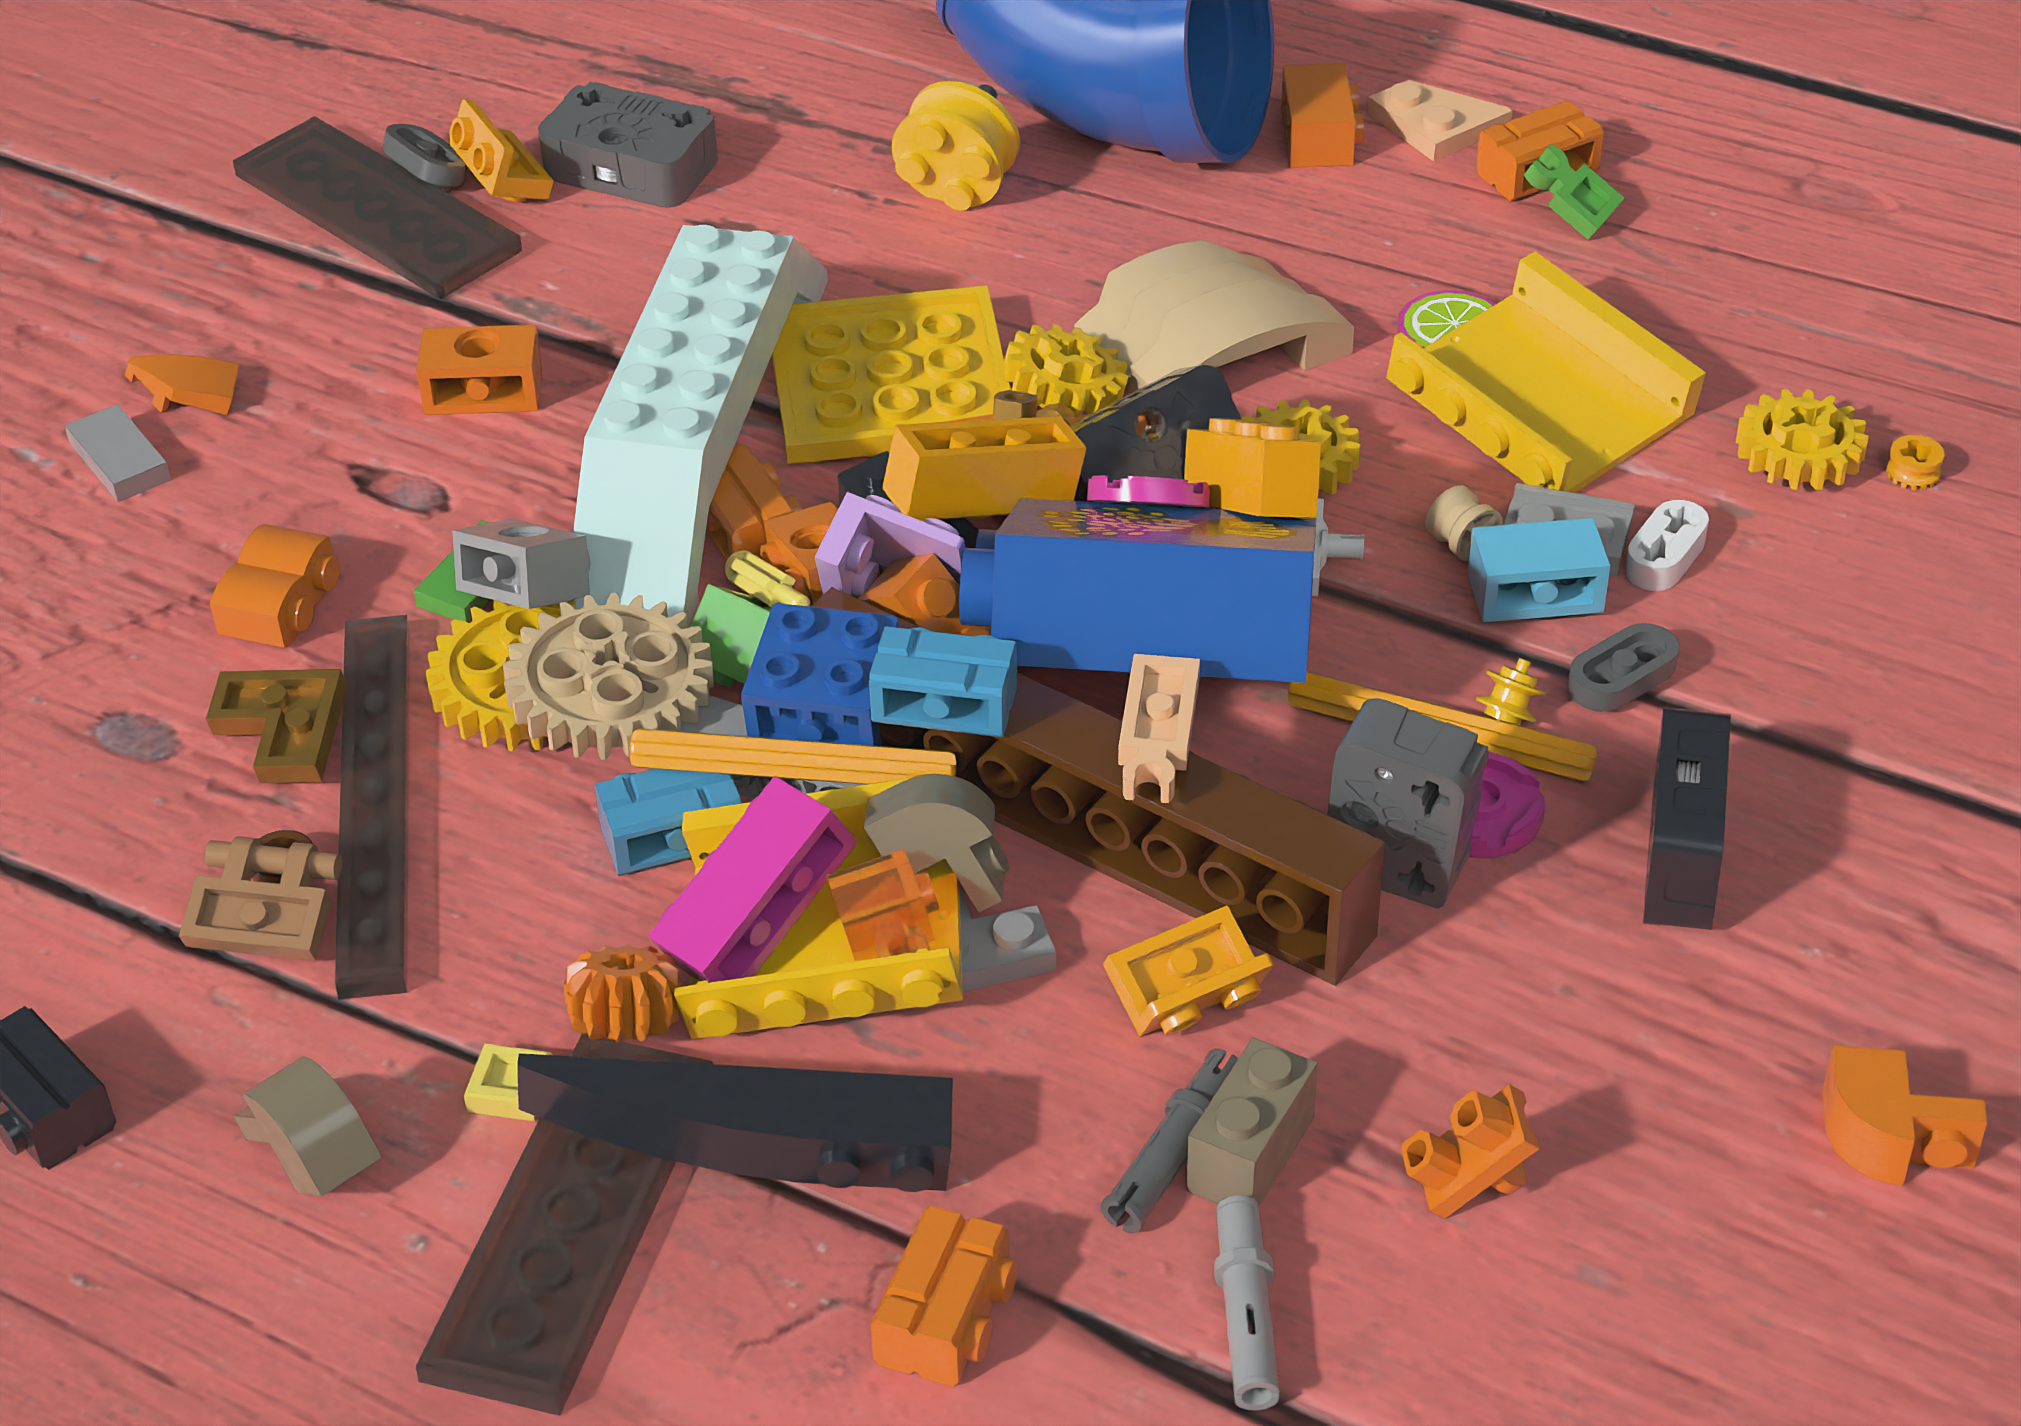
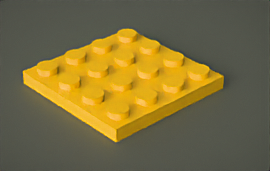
[772,285,1011,464]

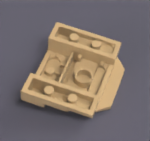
[1074,240,1354,394]

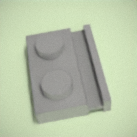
[1503,483,1635,576]

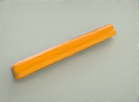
[1287,672,1598,782]
[629,728,957,785]

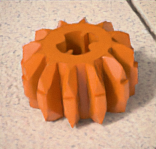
[564,943,682,1044]

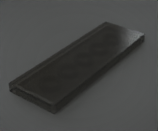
[233,116,522,299]
[415,1033,713,1416]

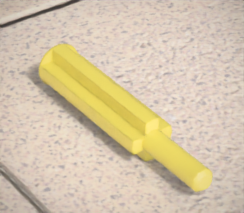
[725,550,810,608]

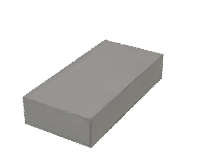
[65,404,171,502]

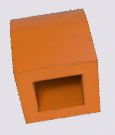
[1822,1045,1987,1186]

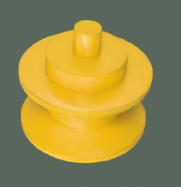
[1476,658,1547,726]

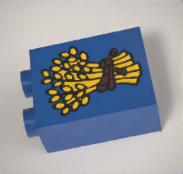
[959,498,1317,683]

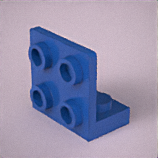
[741,603,898,746]

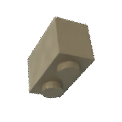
[1187,1037,1318,1206]

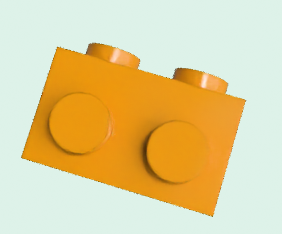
[450,99,554,202]
[1103,905,1274,1037]

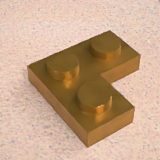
[206,669,348,783]

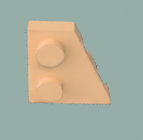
[1368,80,1513,161]

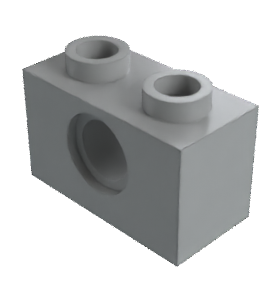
[452,518,590,609]

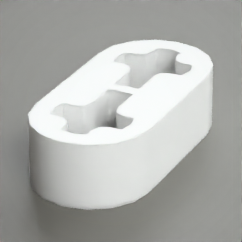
[1625,500,1709,591]

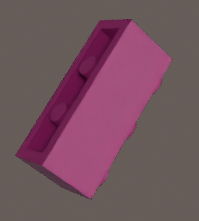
[647,776,858,983]

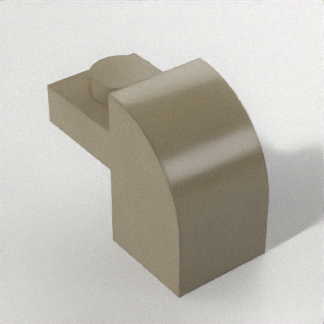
[864,774,1009,912]
[233,1056,382,1197]

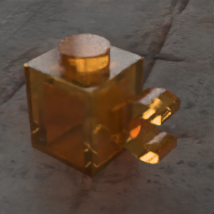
[826,849,940,961]

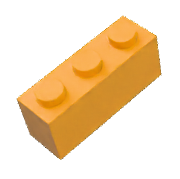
[882,416,1087,522]
[1184,418,1321,518]

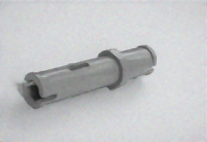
[1214,1195,1279,1410]

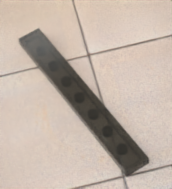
[335,615,410,1000]

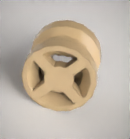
[1425,485,1503,561]

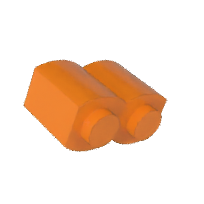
[210,523,340,648]

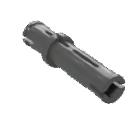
[1100,1049,1239,1233]

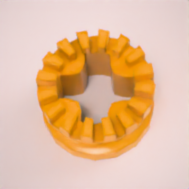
[1886,435,1945,491]

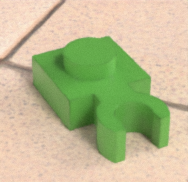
[1524,144,1625,240]

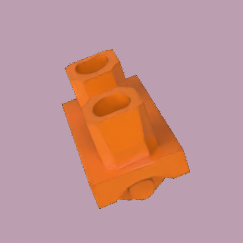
[1401,1084,1540,1219]

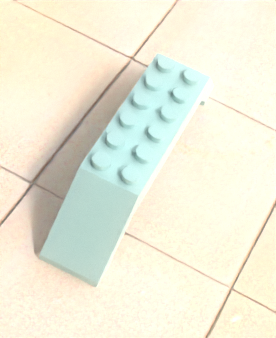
[573,225,828,627]

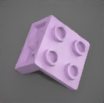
[815,492,965,598]

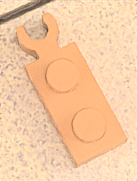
[1118,654,1200,803]

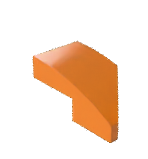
[125,354,239,415]

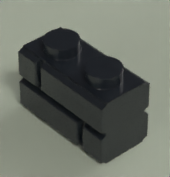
[0,1006,116,1170]

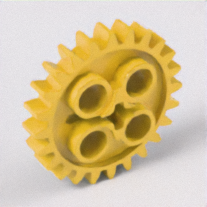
[426,599,584,751]

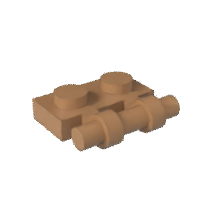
[179,836,342,961]

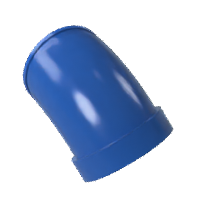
[936,0,1274,163]

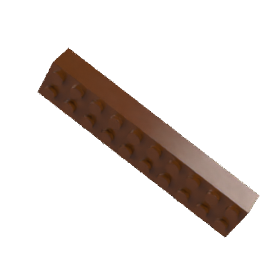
[810,587,1385,986]

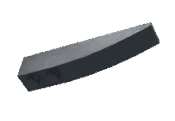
[517,1053,953,1192]

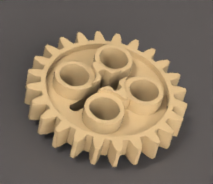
[503,593,714,760]

